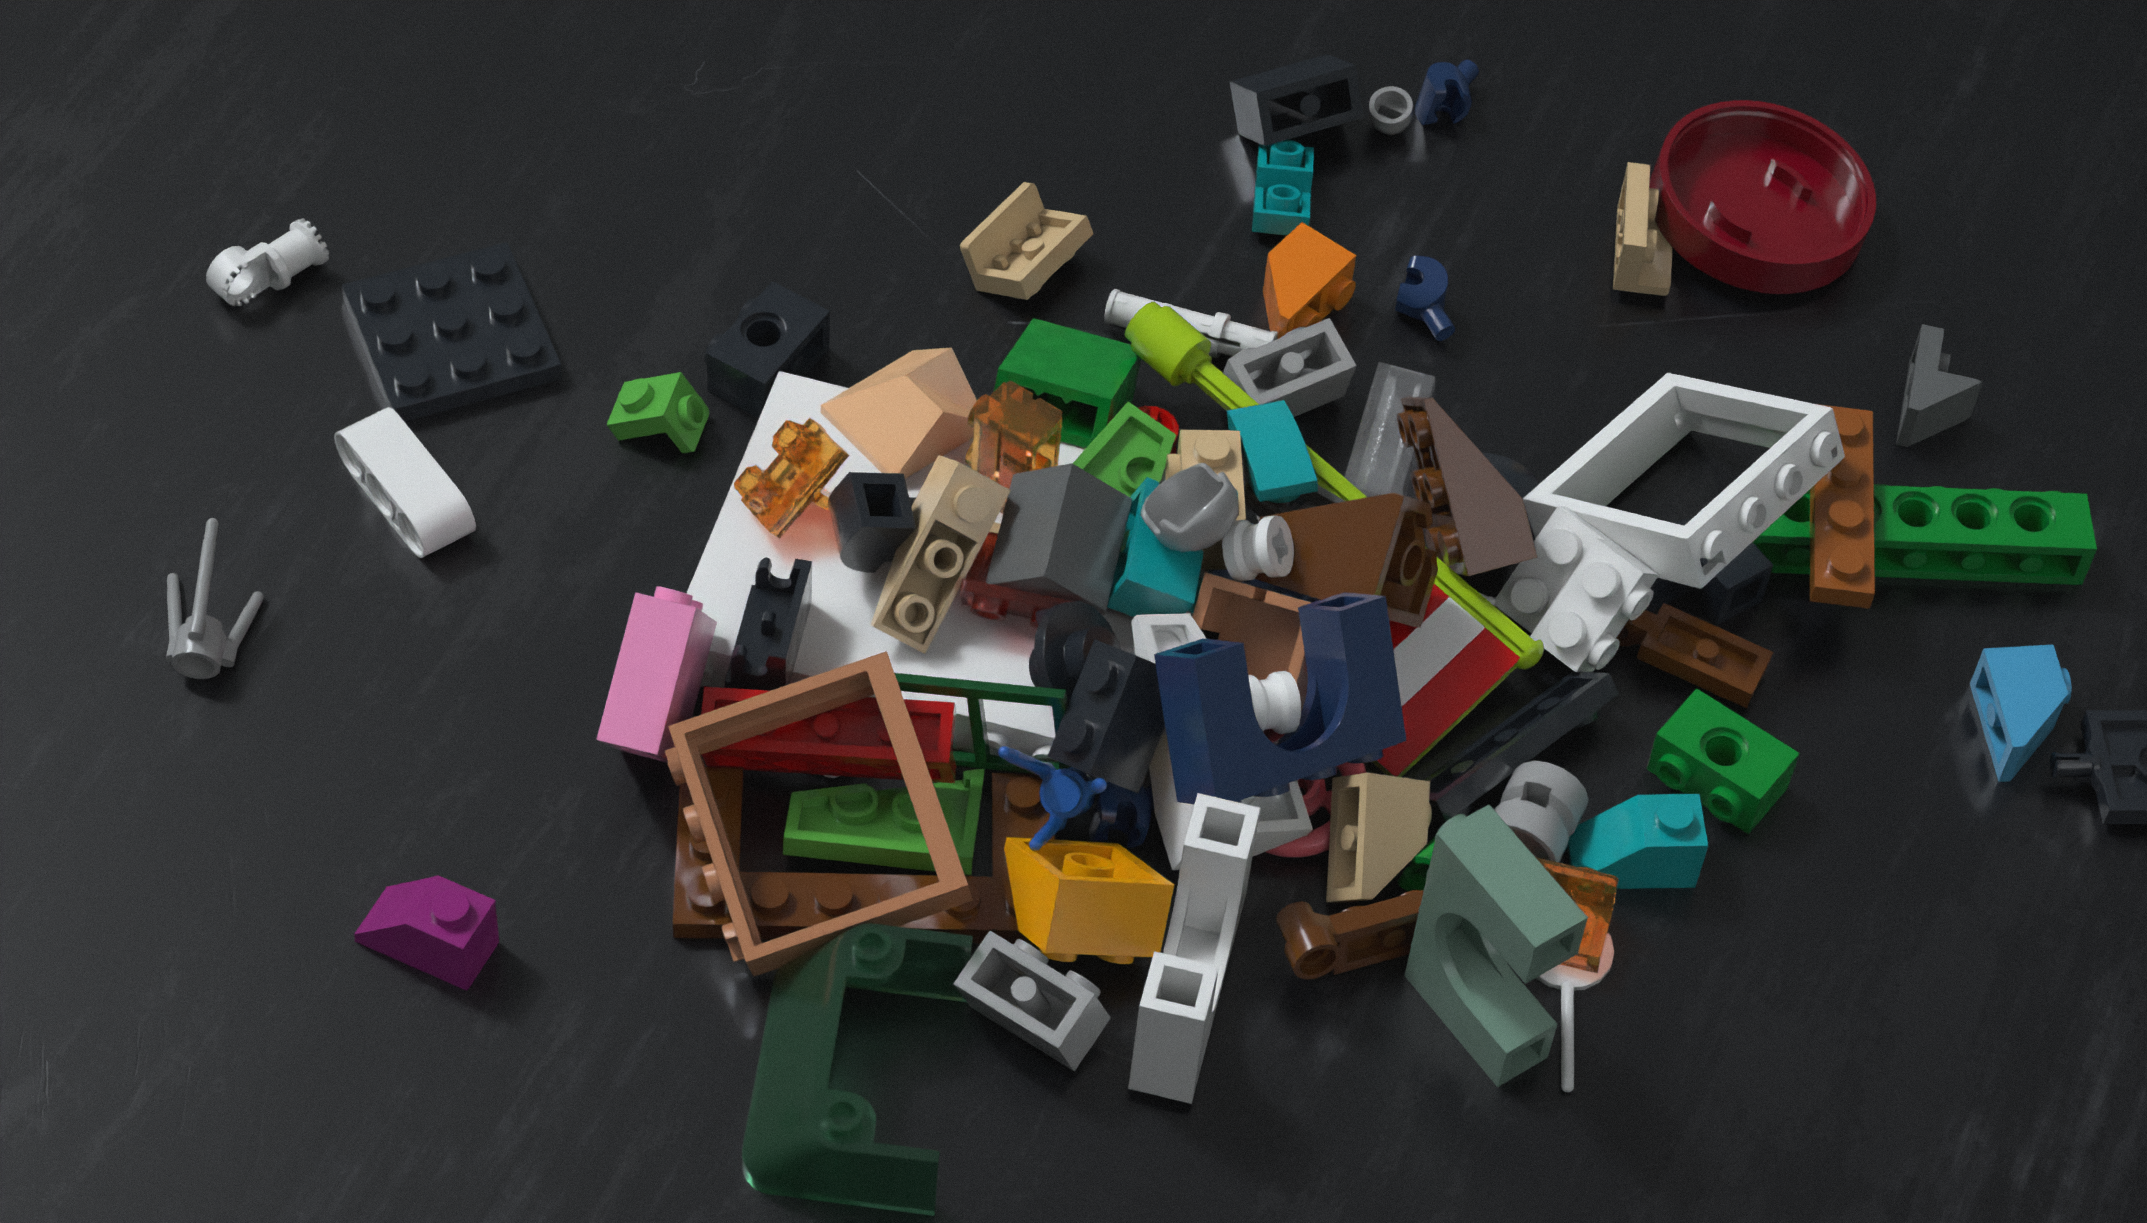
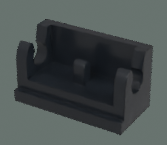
[725,557,812,691]

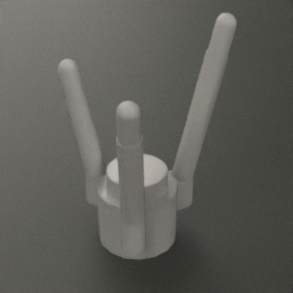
[166,518,264,679]

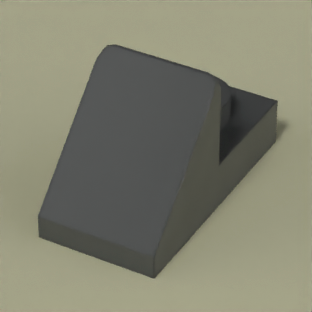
[1896,324,1982,447]

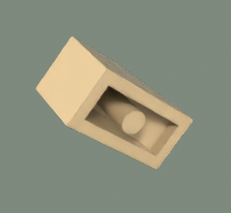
[1326,773,1432,903]

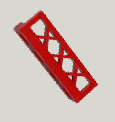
[701,687,956,783]

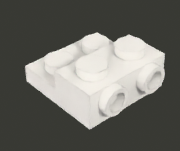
[1495,505,1659,672]

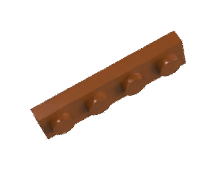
[1810,404,1875,609]

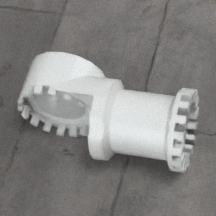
[206,218,329,306]

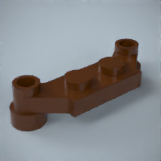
[1276,890,1424,979]

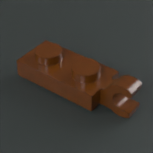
[1616,603,1774,708]

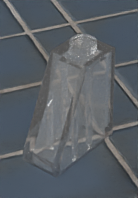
[1344,362,1436,497]

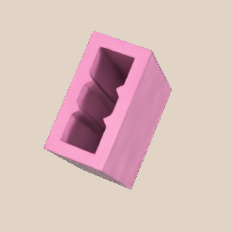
[596,587,717,763]

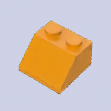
[1004,837,1174,964]

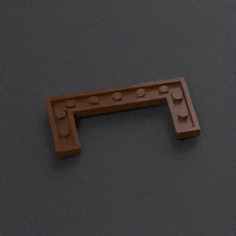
[673,767,1055,945]

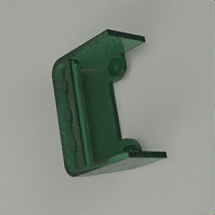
[742,923,973,1216]

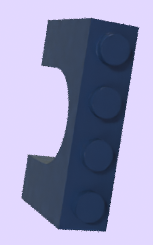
[1154,592,1407,805]

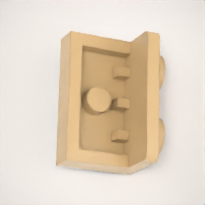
[960,182,1093,300]

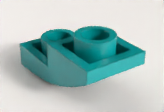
[1252,140,1314,235]
[1227,400,1318,503]

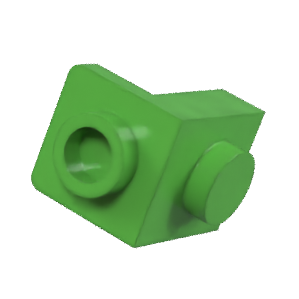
[607,372,709,453]

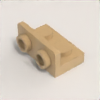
[1613,162,1672,296]

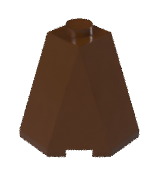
[1254,492,1438,628]

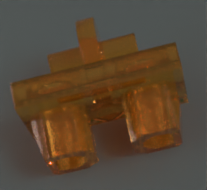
[734,417,850,538]

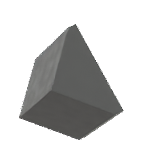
[985,463,1132,615]

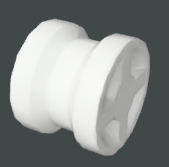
[1222,515,1294,582]
[1248,671,1301,734]

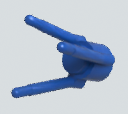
[998,746,1107,851]

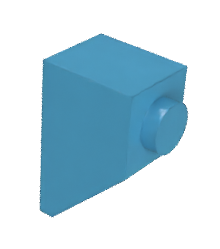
[1970,645,2072,782]

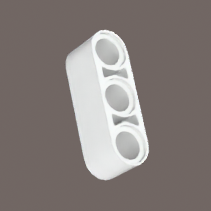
[334,407,476,558]

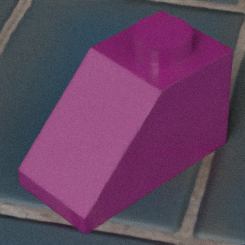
[354,875,499,991]

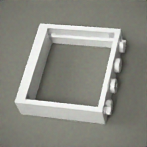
[1523,373,1845,589]

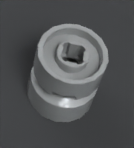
[1495,761,1589,875]

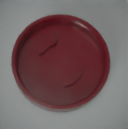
[1649,100,1876,294]

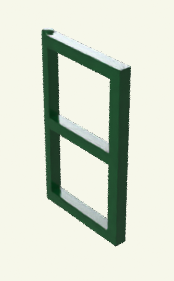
[895,673,1072,775]

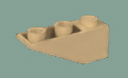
[871,455,1011,654]

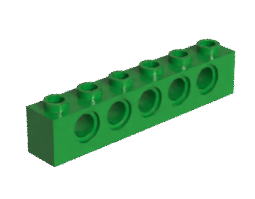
[1753,484,2097,585]

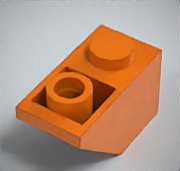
[1263,222,1356,339]

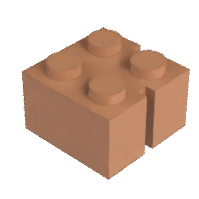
[1192,573,1312,711]

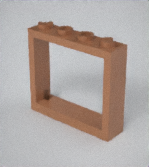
[665,651,973,977]

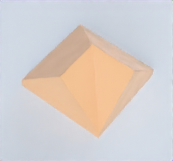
[820,348,987,479]

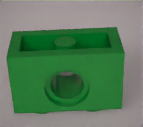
[1646,688,1800,835]

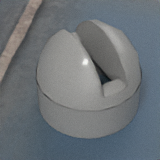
[1369,86,1413,135]

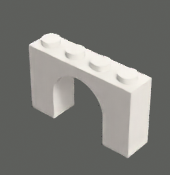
[1128,793,1261,1104]

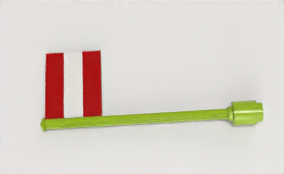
[1125,302,1544,777]

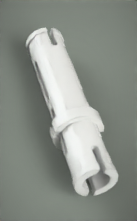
[1104,289,1278,358]

